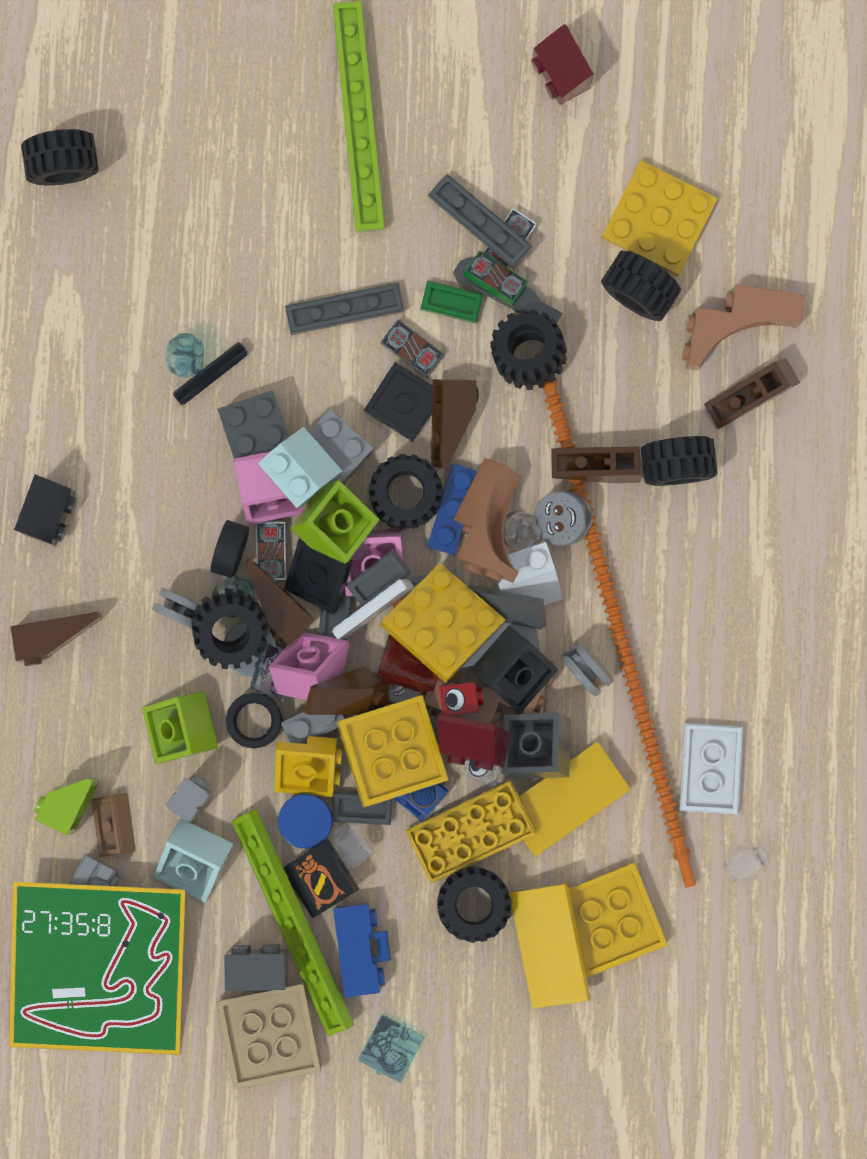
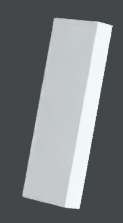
[332,579,415,639]

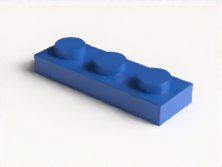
[427,463,478,556]

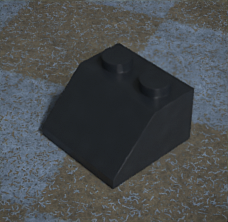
[14,474,77,546]
[470,625,559,714]

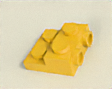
[274,736,343,797]

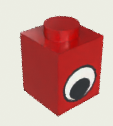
[439,682,484,716]

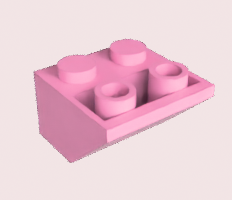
[233,451,304,525]

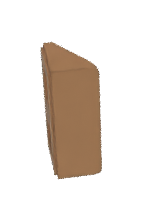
[91,794,135,857]

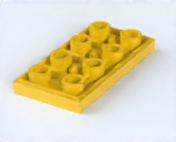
[520,741,631,857]
[405,780,537,883]
[509,883,591,1009]

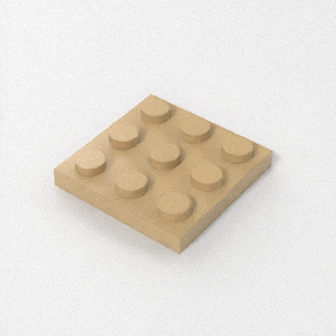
[216,983,321,1090]

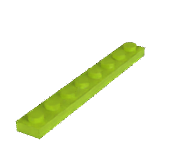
[333,1,385,233]
[231,809,354,1036]

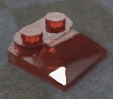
[377,634,438,692]

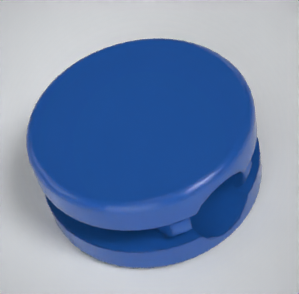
[278,794,333,849]

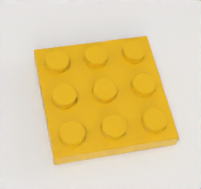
[601,160,718,277]
[380,563,506,683]
[337,695,448,807]
[569,862,668,978]

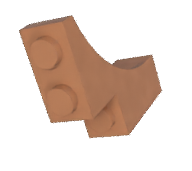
[682,284,805,370]
[453,458,521,583]
[424,659,556,725]

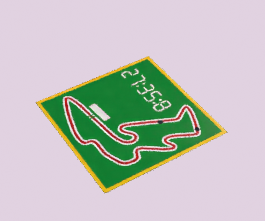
[9,882,185,1055]

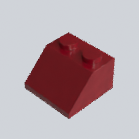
[531,24,594,105]
[437,714,511,771]

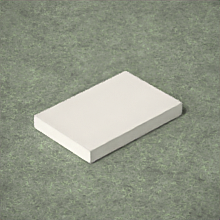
[679,723,743,815]

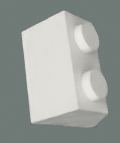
[496,542,563,606]

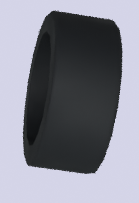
[210,520,249,579]
[226,693,282,749]

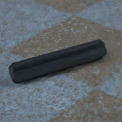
[173,342,248,405]

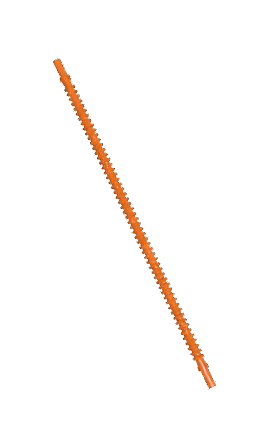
[535,352,696,888]

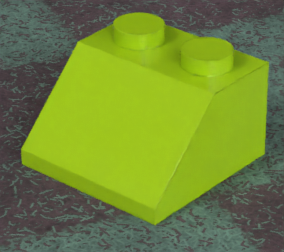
[290,480,380,564]
[142,691,218,764]
[34,778,100,835]

